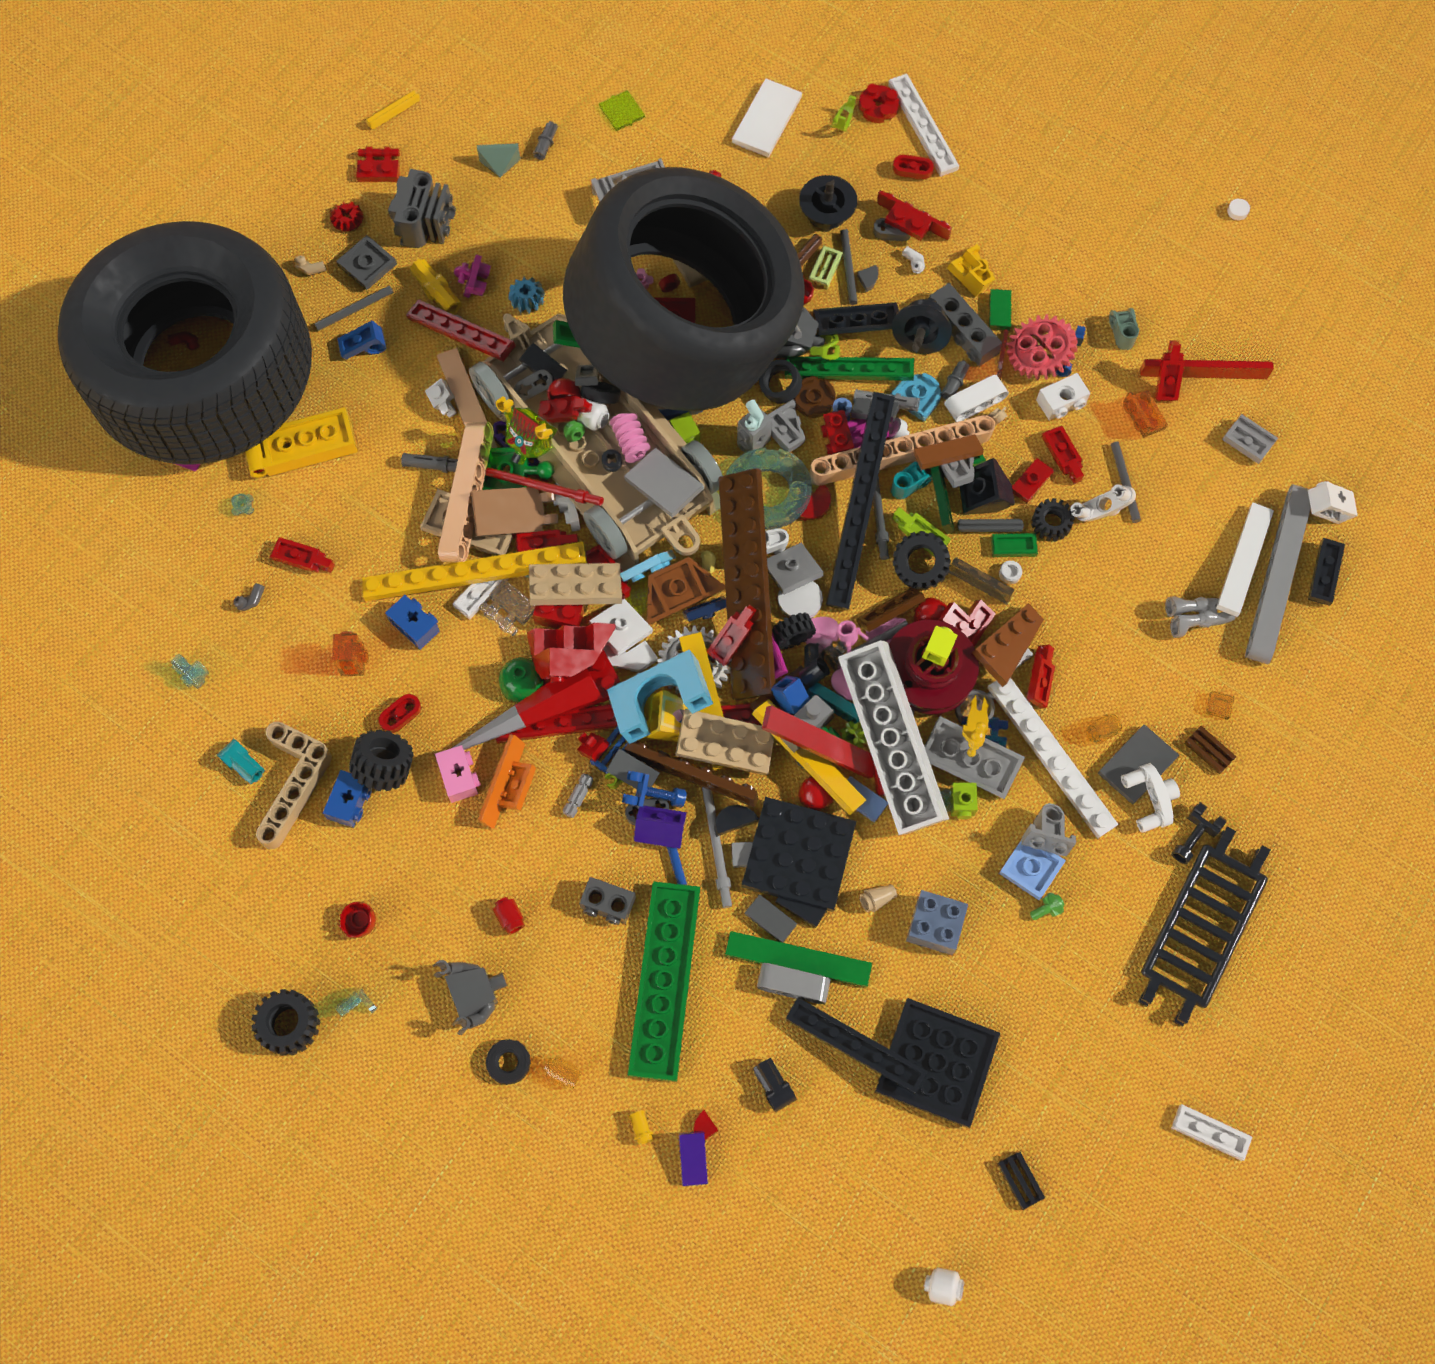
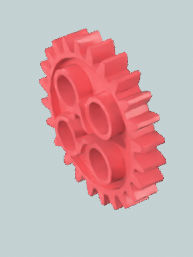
[1007,314,1078,380]

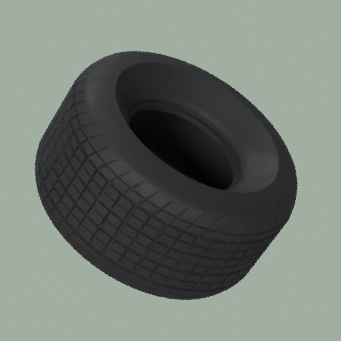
[58,221,312,465]

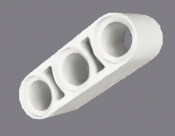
[944,375,1009,422]

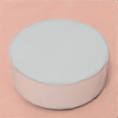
[1227,199,1250,220]
[999,561,1022,584]

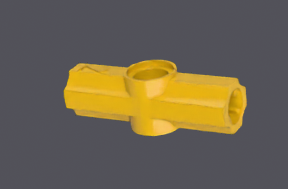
[410,259,462,315]

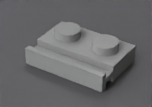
[1222,414,1278,464]

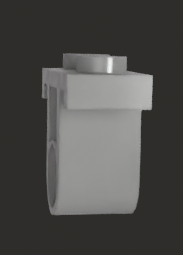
[1022,803,1076,857]

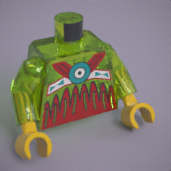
[495,396,558,465]

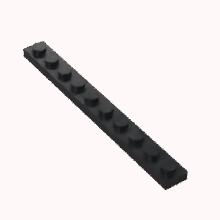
[826,392,895,610]

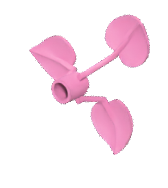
[805,617,906,700]

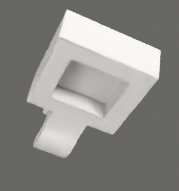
[425,379,456,418]

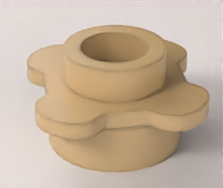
[988,407,1008,426]

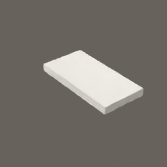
[732,78,802,157]

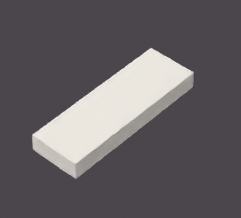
[452,578,509,620]
[1171,1104,1252,1161]

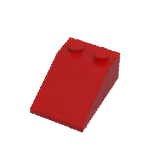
[533,604,587,629]

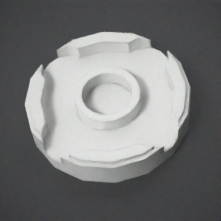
[778,581,823,618]

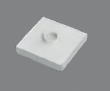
[589,599,653,656]

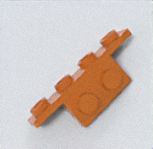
[478,735,536,829]

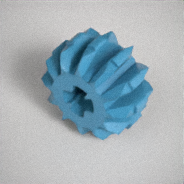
[508,277,545,314]

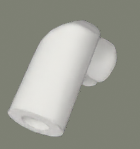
[902,246,925,274]

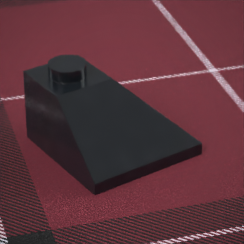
[959,458,1015,515]

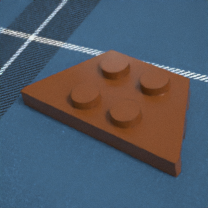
[647,557,725,625]

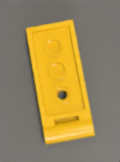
[245,407,358,478]

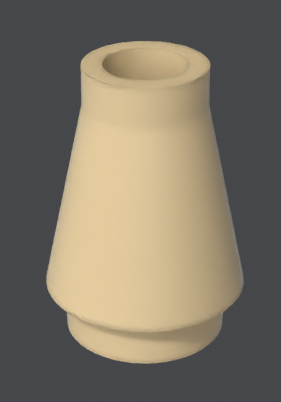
[860,884,897,912]

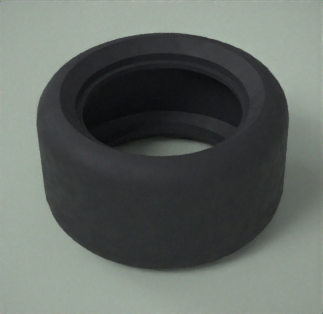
[563,167,805,411]

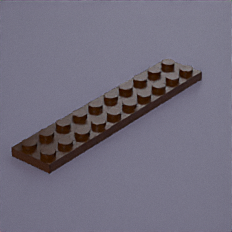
[718,468,775,700]

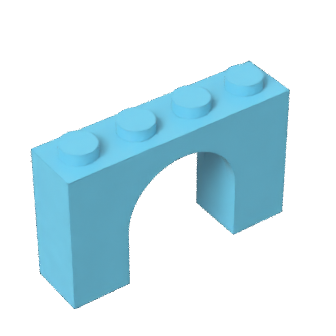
[607,649,713,744]

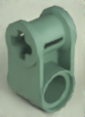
[1109,308,1139,350]

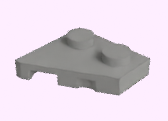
[768,400,805,454]
[939,457,974,488]

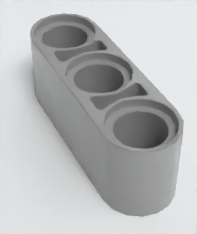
[757,963,831,1004]

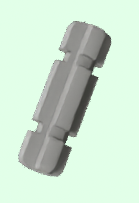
[563,773,593,818]

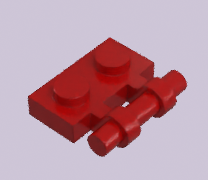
[356,146,400,182]

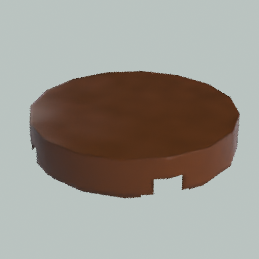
[793,376,836,418]

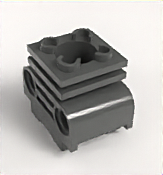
[388,169,456,248]

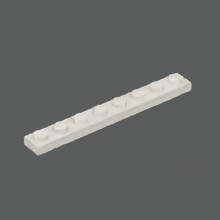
[988,677,1118,839]

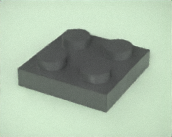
[336,235,397,290]

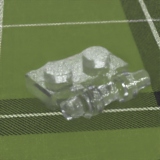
[479,579,536,636]

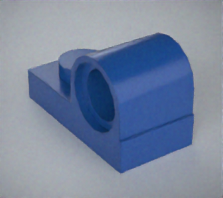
[337,321,386,360]

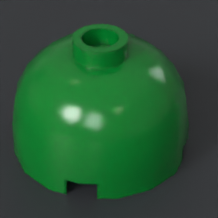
[498,657,545,703]

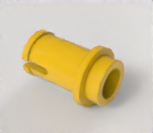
[629,1110,654,1145]

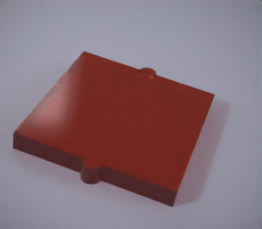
[997,330,1009,380]

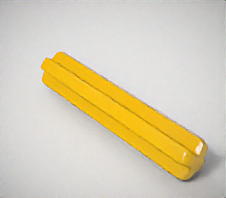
[366,90,420,129]

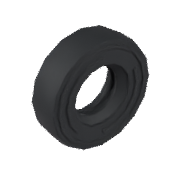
[581,382,621,404]
[486,1039,531,1085]

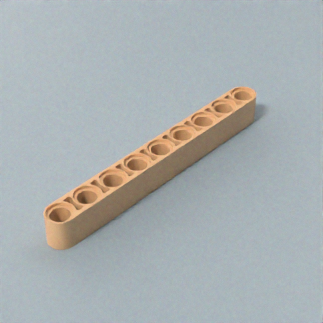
[809,415,995,486]

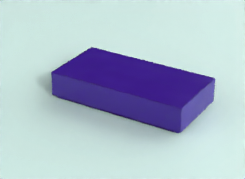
[679,1131,708,1186]

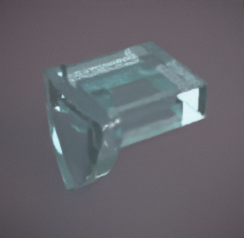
[336,987,378,1017]

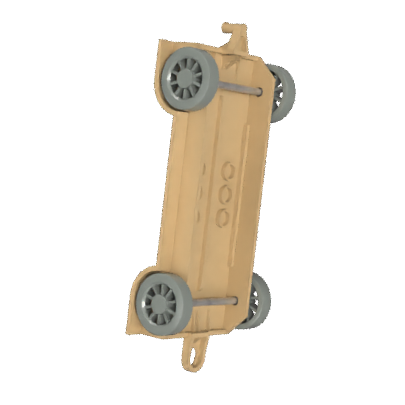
[469,313,723,571]

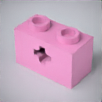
[435,745,480,803]

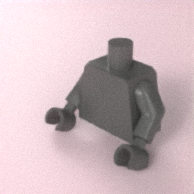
[775,307,825,358]
[432,960,507,1035]

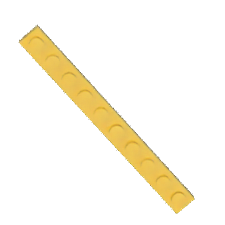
[362,542,587,601]

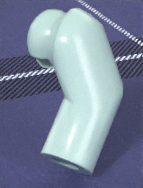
[745,400,764,431]

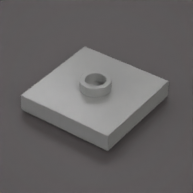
[767,542,823,595]

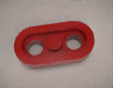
[892,154,934,179]
[379,694,421,733]

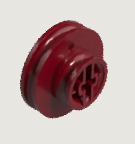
[889,620,979,715]

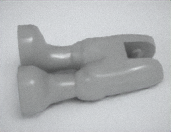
[1165,596,1235,638]

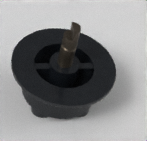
[799,175,857,232]
[892,298,952,354]

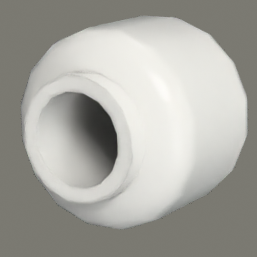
[577,399,609,431]
[924,1268,964,1306]

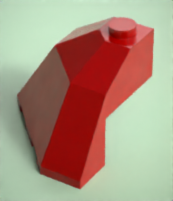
[527,623,615,684]

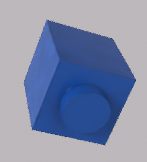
[771,675,811,714]

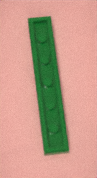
[785,356,914,381]
[725,931,872,988]

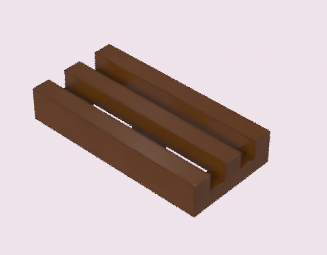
[1184,726,1237,774]

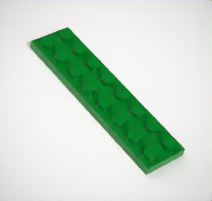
[628,881,700,1082]

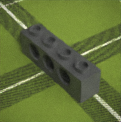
[929,283,1002,367]

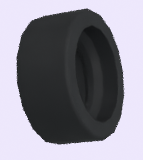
[759,359,802,404]

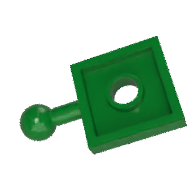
[483,447,555,490]

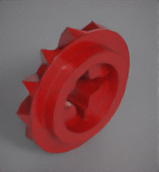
[330,201,363,231]

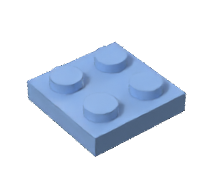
[999,839,1066,900]

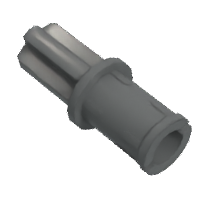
[533,121,558,160]
[940,360,970,400]

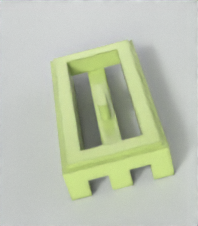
[808,245,843,289]

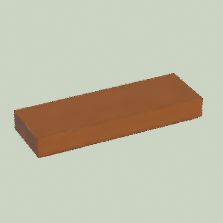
[913,434,984,470]

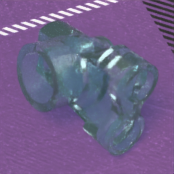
[171,654,209,689]

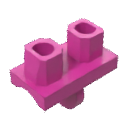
[454,254,491,298]

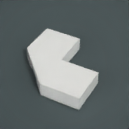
[603,641,658,673]

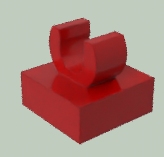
[577,732,610,762]

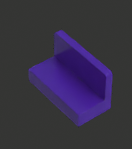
[634,805,687,849]

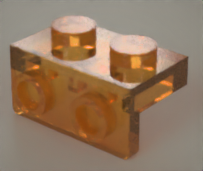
[1123,390,1168,438]

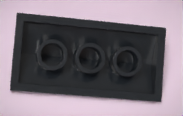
[813,302,899,336]

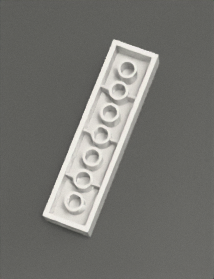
[838,640,949,835]

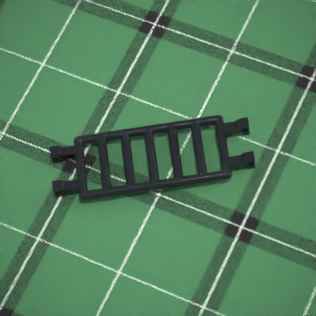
[1138,826,1271,1027]

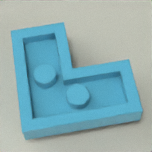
[620,550,676,583]

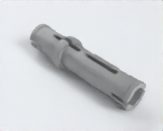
[853,389,920,412]

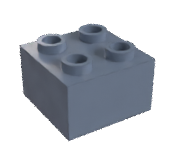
[906,890,968,955]

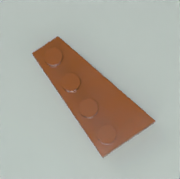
[972,603,1044,687]

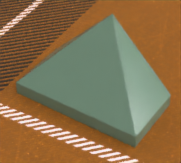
[477,144,520,177]

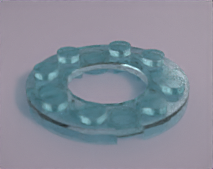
[726,447,812,530]

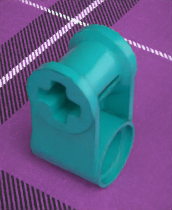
[891,461,932,499]

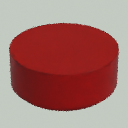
[658,274,680,293]

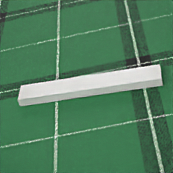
[888,74,959,177]
[1216,503,1274,617]

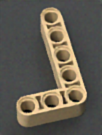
[256,722,332,849]

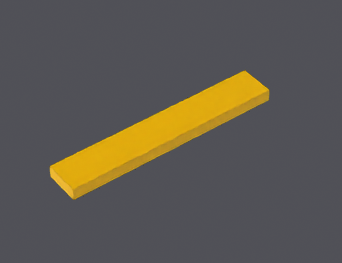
[679,632,728,771]
[752,699,866,815]

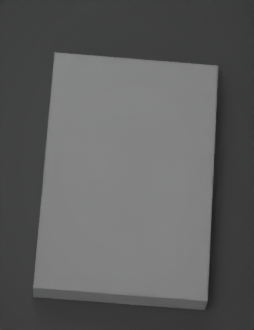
[624,448,704,518]

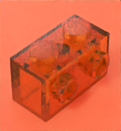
[332,631,369,676]

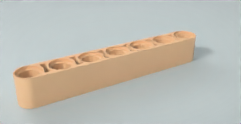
[438,422,494,562]

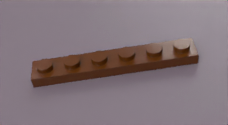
[625,742,758,808]

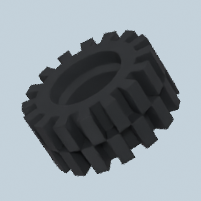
[1032,498,1075,542]
[772,612,816,649]

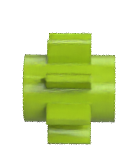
[840,721,867,748]

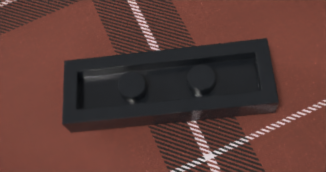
[1308,538,1345,606]

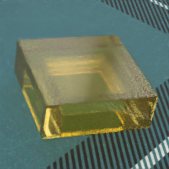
[1205,690,1234,720]

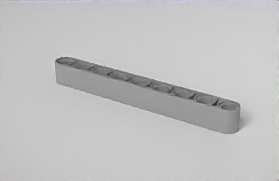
[1245,484,1311,665]

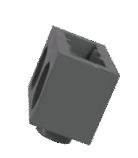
[579,877,636,925]

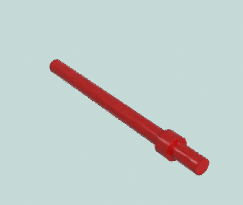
[485,467,604,506]

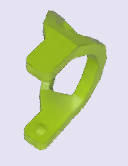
[830,95,856,132]
[810,334,840,360]

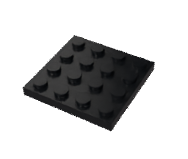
[741,797,856,912]
[875,998,1001,1129]

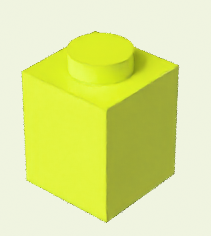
[922,626,958,667]

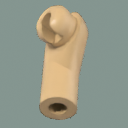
[294,255,326,275]

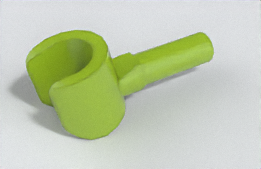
[605,773,623,789]

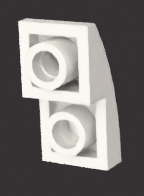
[553,483,580,531]

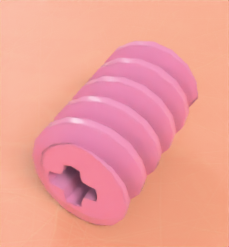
[610,413,650,463]

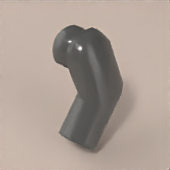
[234,583,265,611]

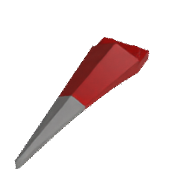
[453,650,621,750]

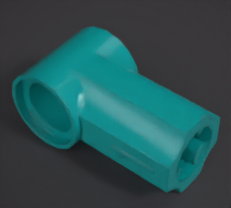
[217,738,265,785]

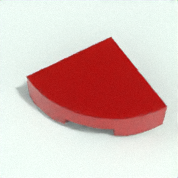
[693,1110,718,1140]

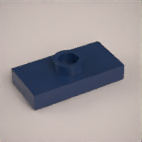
[682,596,727,622]

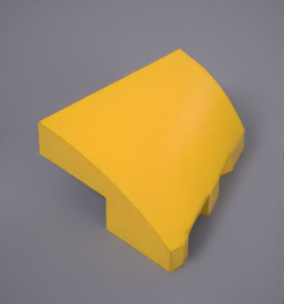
[947,244,995,297]

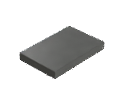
[1098,724,1179,805]

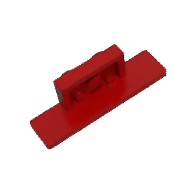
[877,190,952,241]

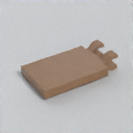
[471,487,558,537]

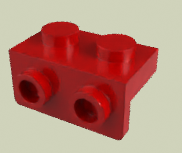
[820,410,854,456]

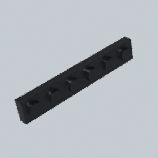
[786,997,928,1095]

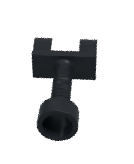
[1171,802,1227,864]

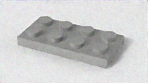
[924,716,1025,799]

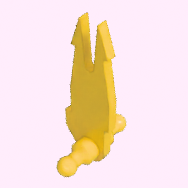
[962,695,989,757]

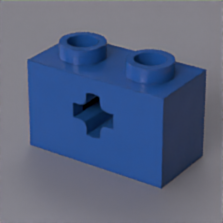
[385,595,440,650]
[323,770,372,828]

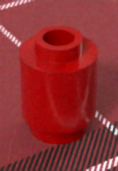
[493,897,525,935]

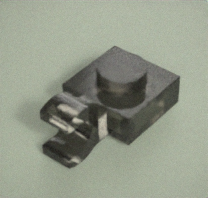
[824,641,847,671]

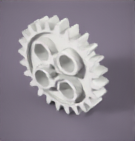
[658,626,732,694]

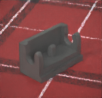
[606,749,659,789]

